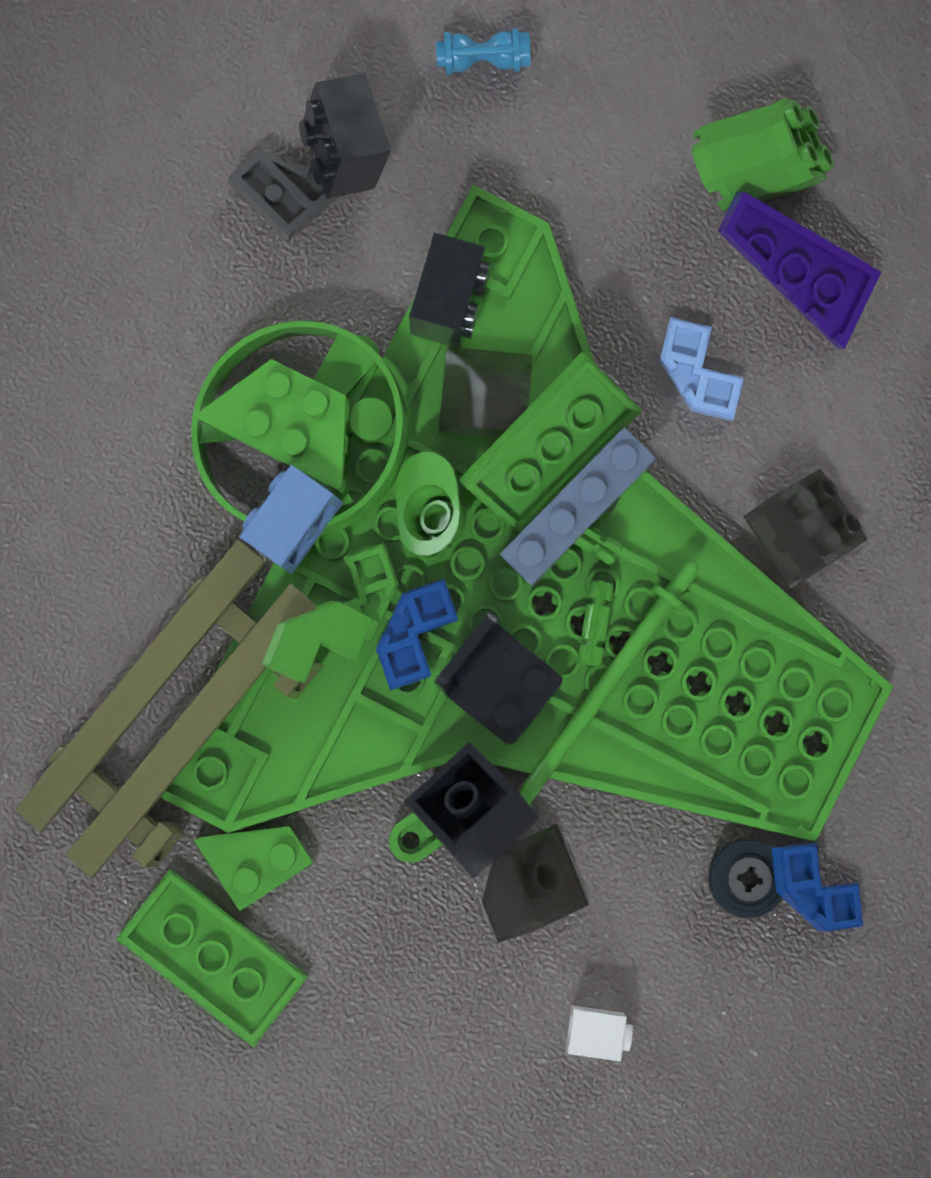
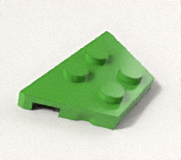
[196,359,350,494]

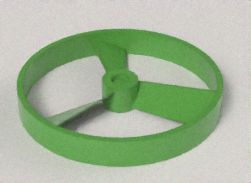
[191,321,409,537]

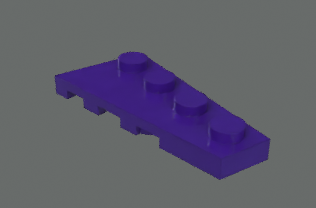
[718,191,882,349]

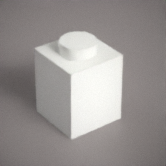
[566,1005,633,1062]

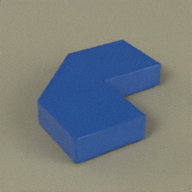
[376,579,458,691]
[771,843,863,931]

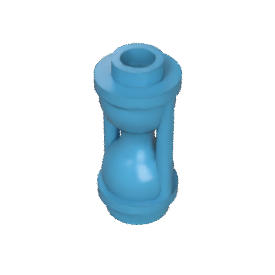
[436,28,531,75]

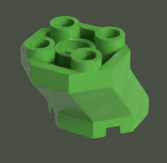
[692,98,834,211]

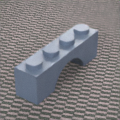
[500,427,656,585]

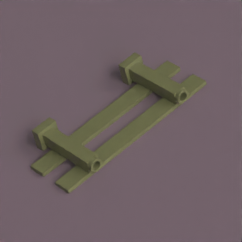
[14,539,324,878]

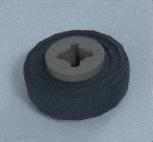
[709,840,783,918]

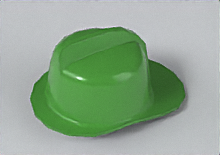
[395,452,467,556]

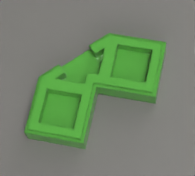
[329,543,399,654]
[262,601,372,683]

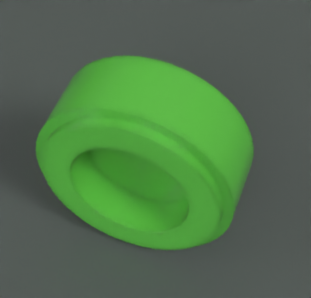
[349,397,393,443]

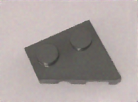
[228,149,338,242]

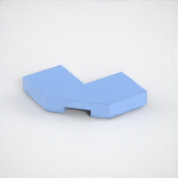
[659,317,744,421]

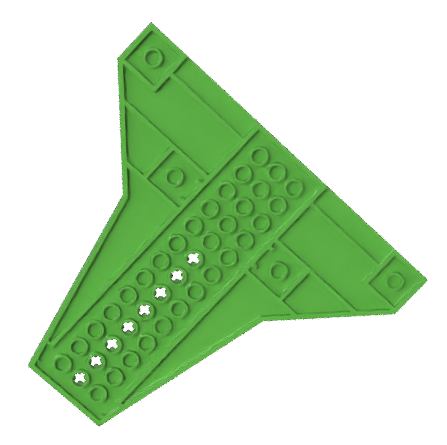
[161,185,893,842]

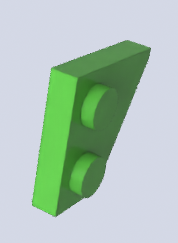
[194,826,314,911]

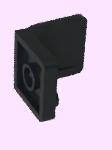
[434,611,562,745]

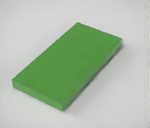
[459,352,642,535]
[116,869,309,1047]

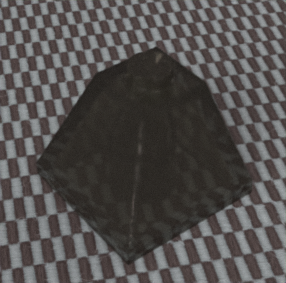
[438,346,533,438]
[482,824,589,943]

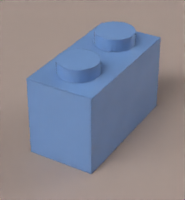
[239,465,343,574]

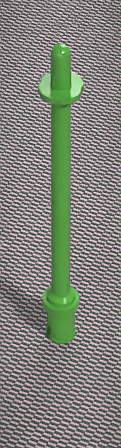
[519,560,699,806]

